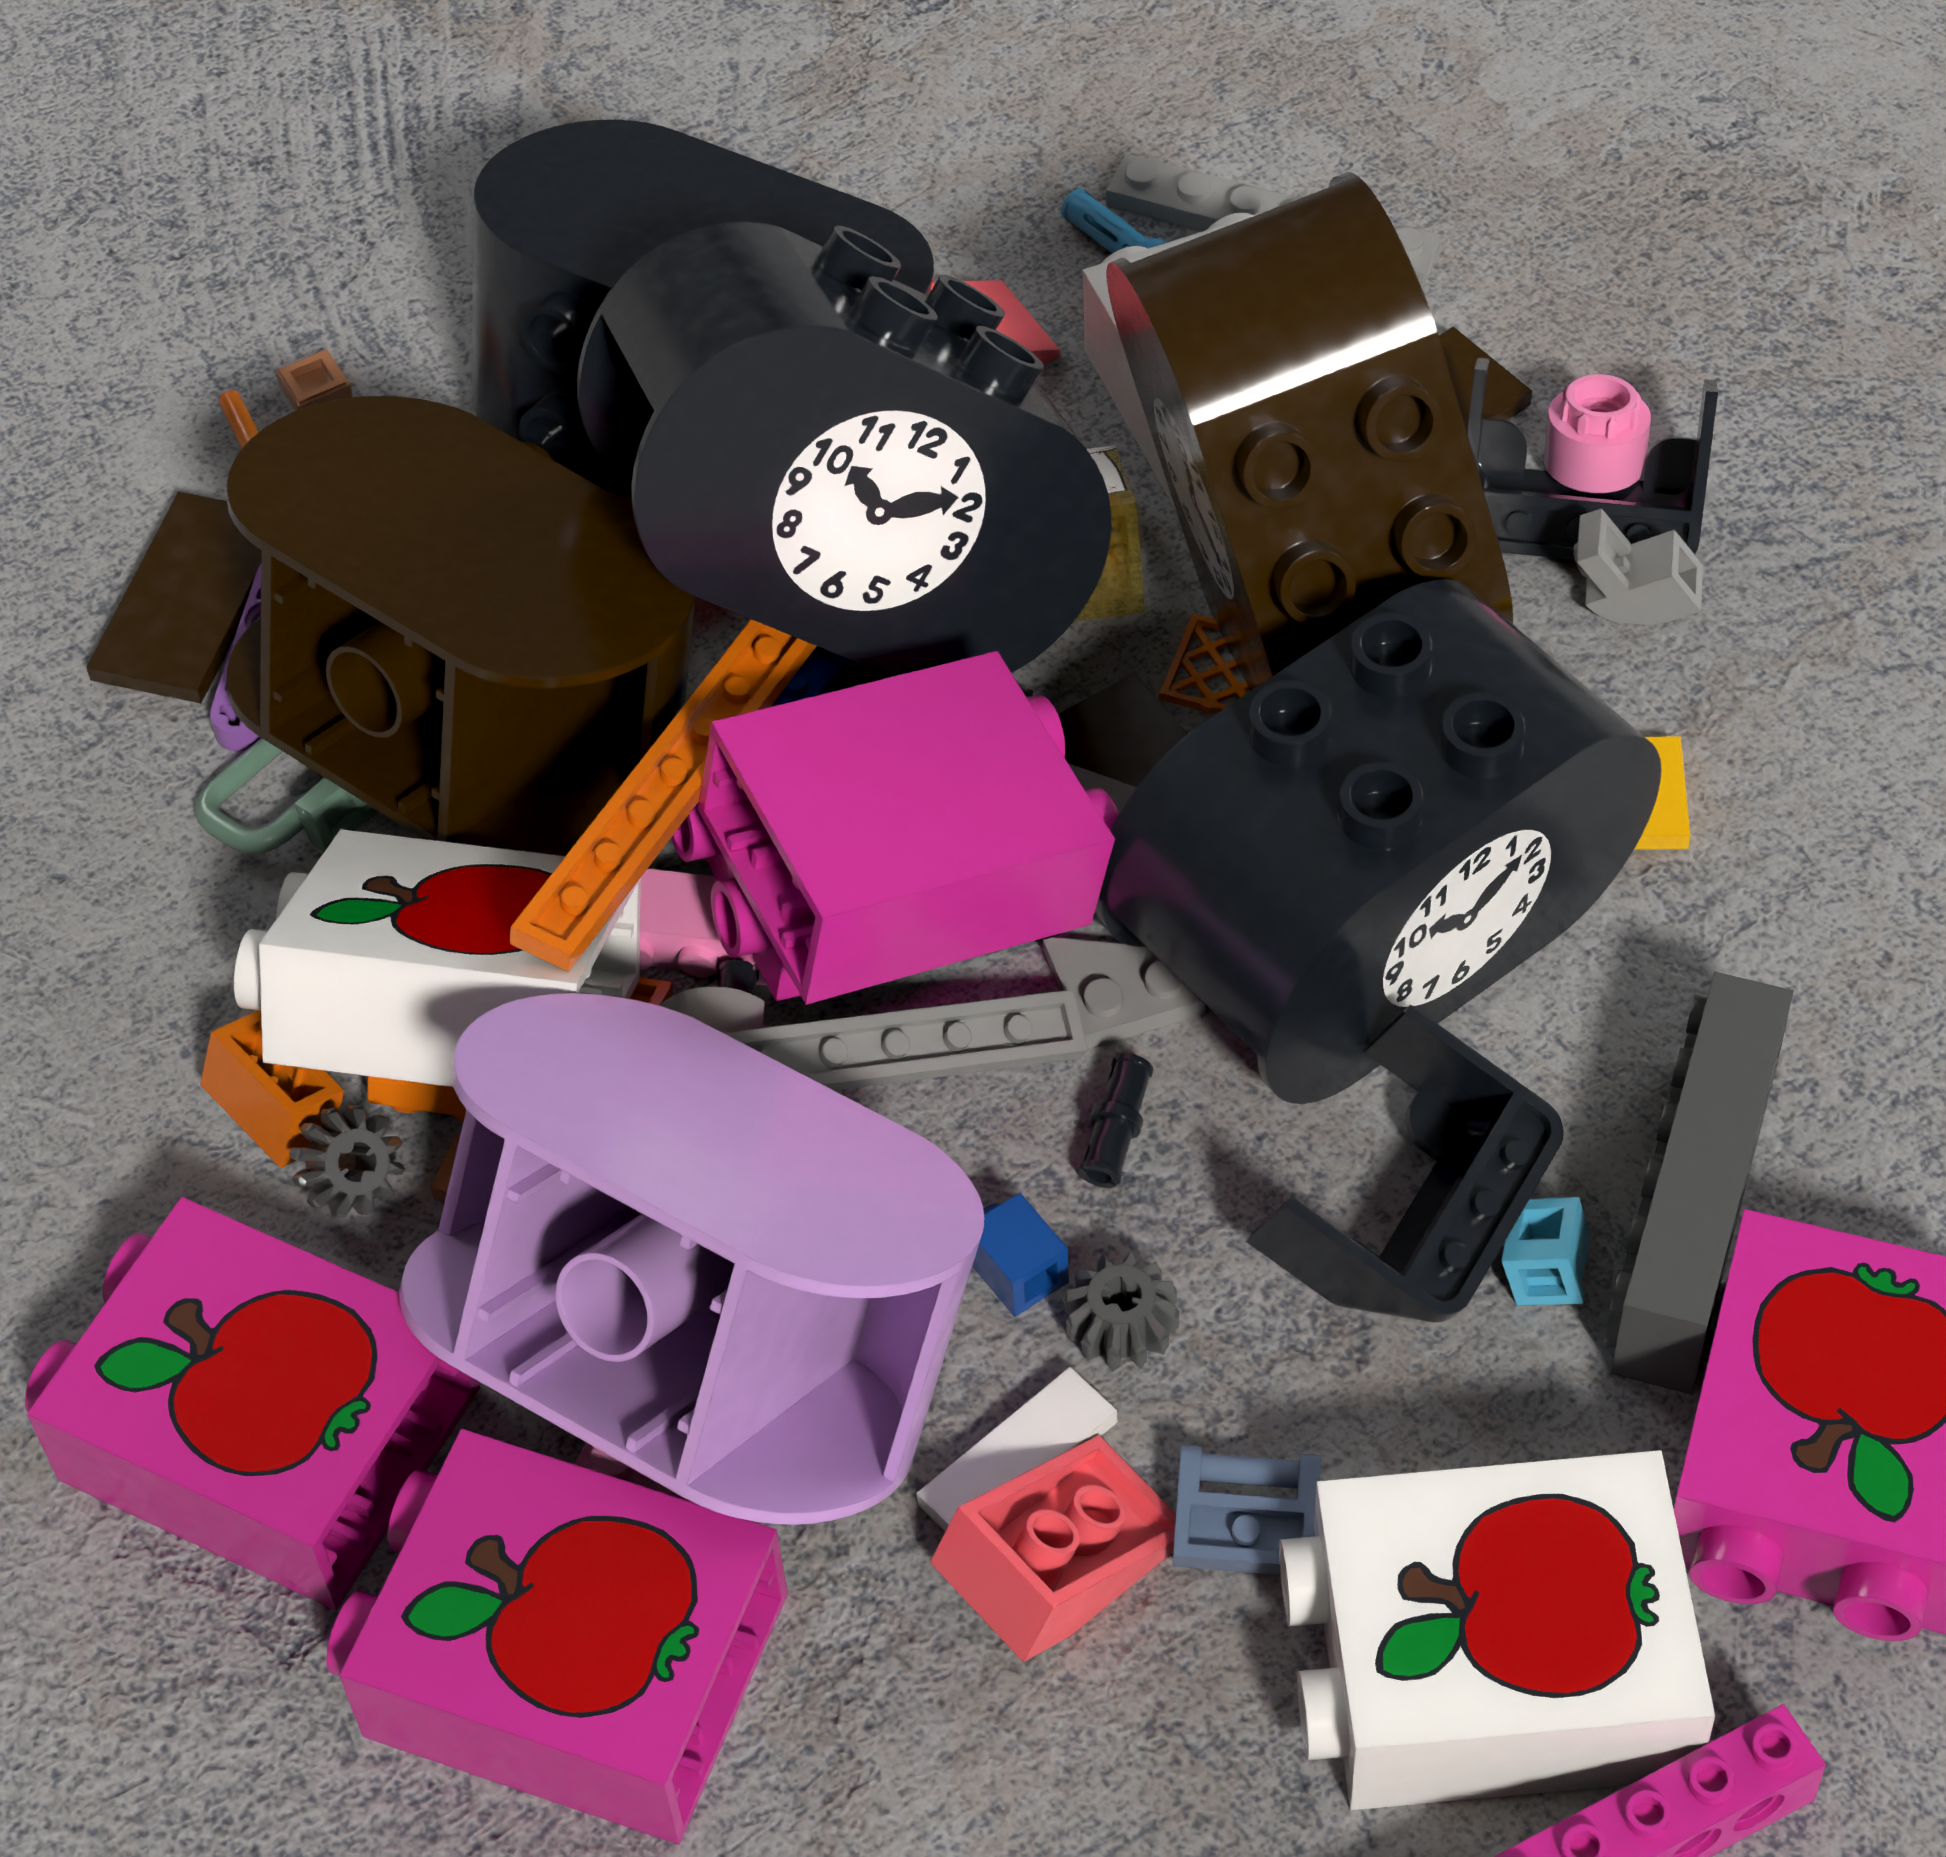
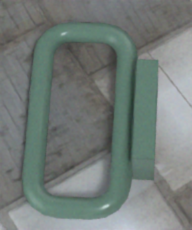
[195,738,378,854]

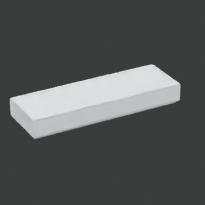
[917,1367,1118,1532]

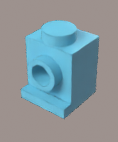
[1502,1197,1591,1306]

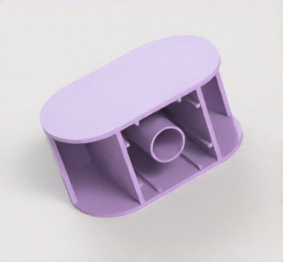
[399,993,985,1525]

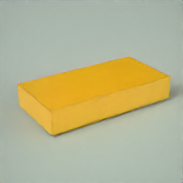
[1634,736,1691,850]

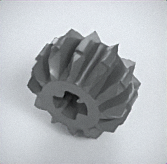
[289,1105,406,1218]
[1064,1251,1179,1371]

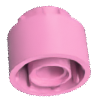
[1544,374,1651,493]

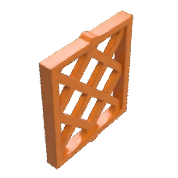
[1159,613,1249,714]

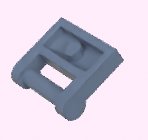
[1172,1444,1321,1575]

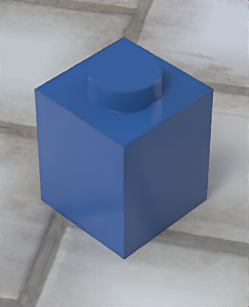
[972,1192,1069,1317]

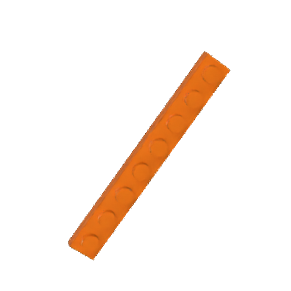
[510,619,817,972]

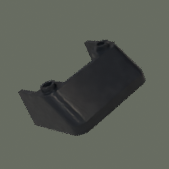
[1467,358,1718,560]
[1246,1004,1564,1323]

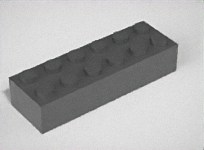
[1603,971,1794,1395]

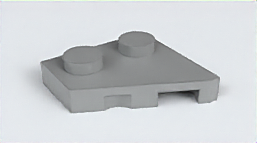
[1043,937,1206,1049]

